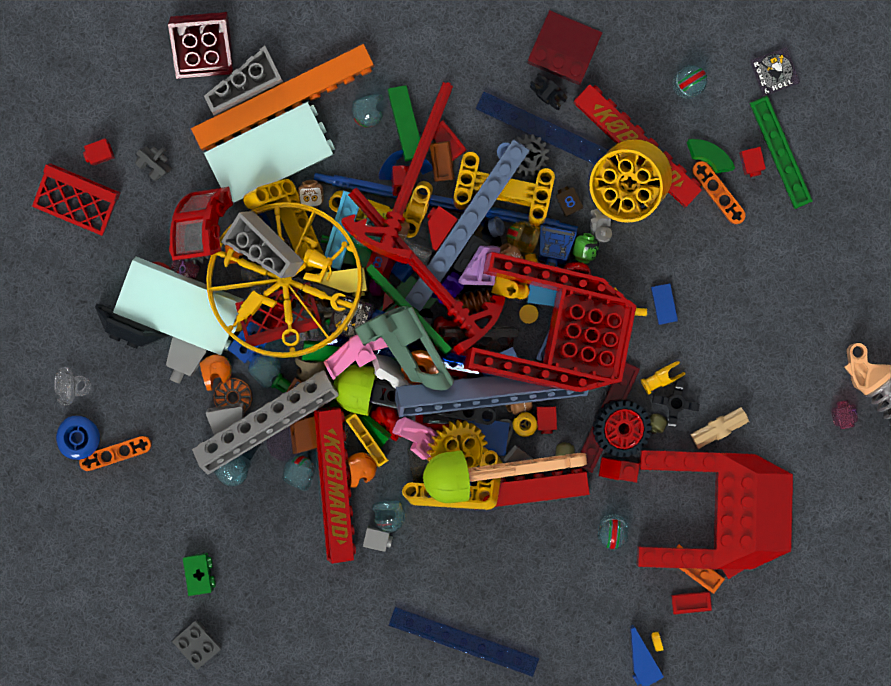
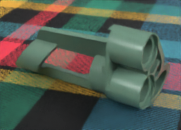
[354,306,454,390]

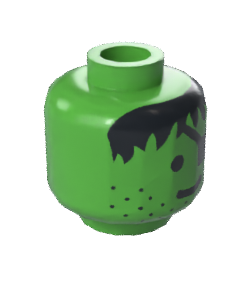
[572,233,599,263]

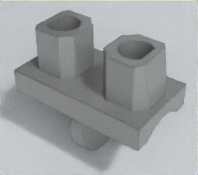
[591,209,612,242]

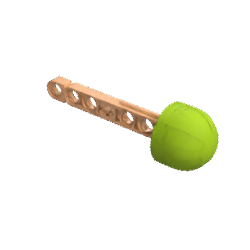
[423,450,587,503]

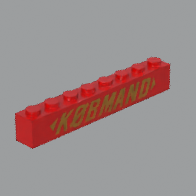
[573,84,702,208]
[314,406,356,564]

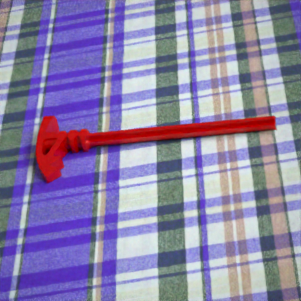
[341,82,453,264]
[348,188,505,356]

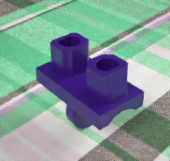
[431,272,464,304]

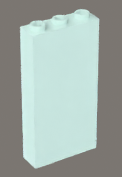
[204,102,335,204]
[113,256,244,355]

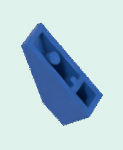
[630,625,664,686]

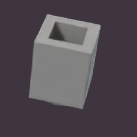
[363,526,393,552]

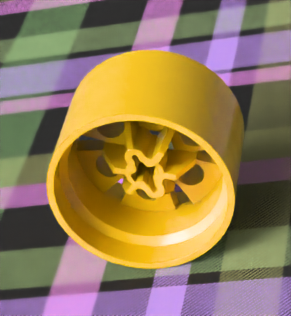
[590,139,672,223]

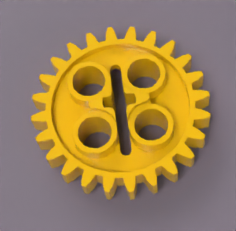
[427,420,488,468]

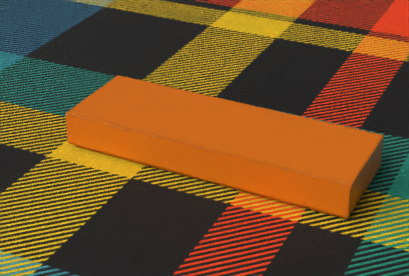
[677,544,725,594]

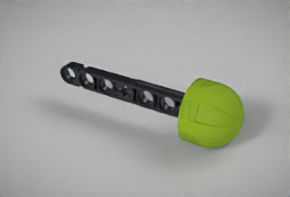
[334,364,496,425]

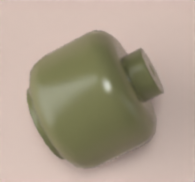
[650,413,667,434]
[555,442,575,456]

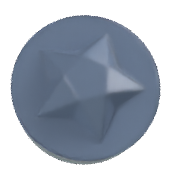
[488,217,505,237]

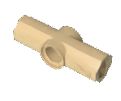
[690,407,749,449]

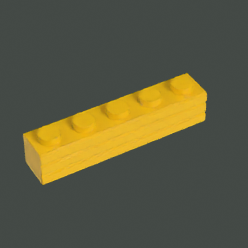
[345,412,388,467]

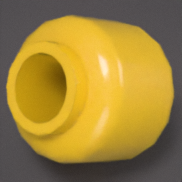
[512,412,537,437]

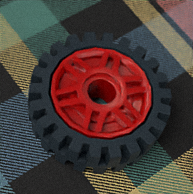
[593,399,652,457]

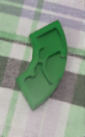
[687,139,735,173]

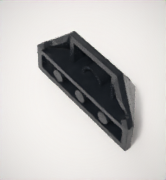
[444,219,502,293]
[95,303,169,349]

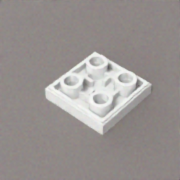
[372,350,410,388]

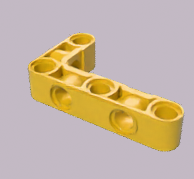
[329,181,433,238]

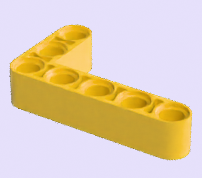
[243,179,324,272]
[402,450,503,510]

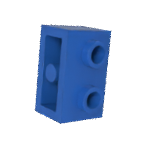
[227,319,268,363]

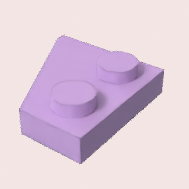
[458,246,500,285]

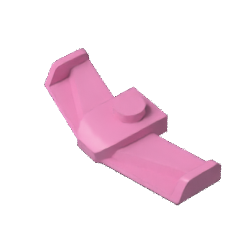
[324,334,388,380]
[392,417,438,460]

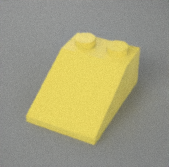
[317,267,369,297]

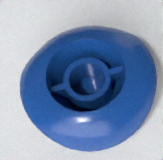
[56,416,100,460]

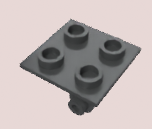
[172,620,221,670]

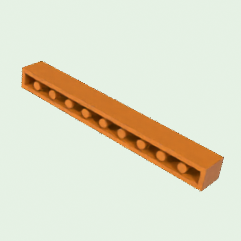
[191,44,374,151]

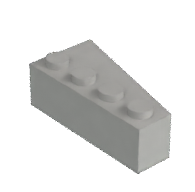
[204,45,284,116]
[221,211,304,278]

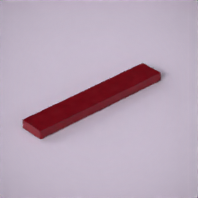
[579,362,640,473]

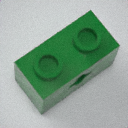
[183,553,216,596]

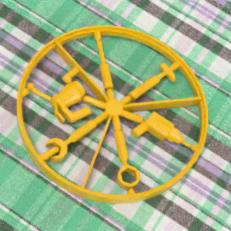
[206,202,363,358]

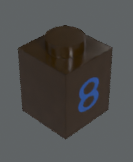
[555,186,584,217]

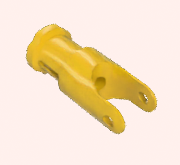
[641,361,686,395]

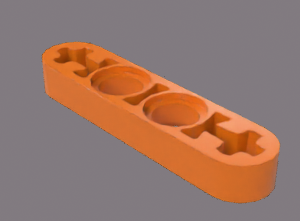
[692,161,745,224]
[79,436,152,471]

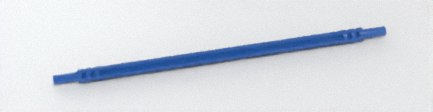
[314,173,578,232]

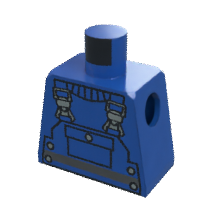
[539,225,577,267]

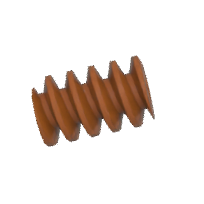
[454,289,492,315]

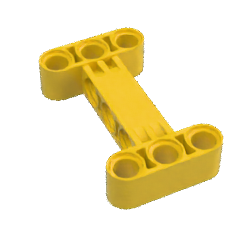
[453,152,555,226]

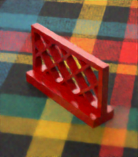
[32,163,121,236]
[235,282,323,346]

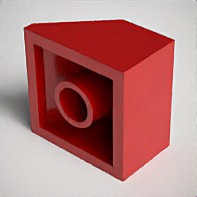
[427,206,458,252]

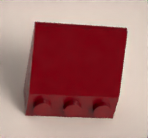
[527,10,603,85]
[168,12,233,79]

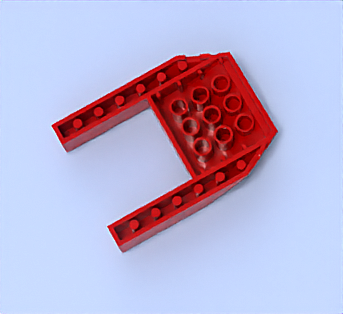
[464,252,636,392]
[637,450,793,569]

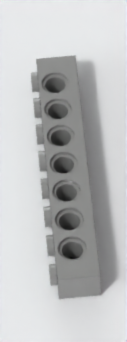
[192,370,339,474]

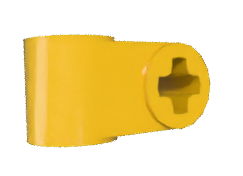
[491,277,530,299]

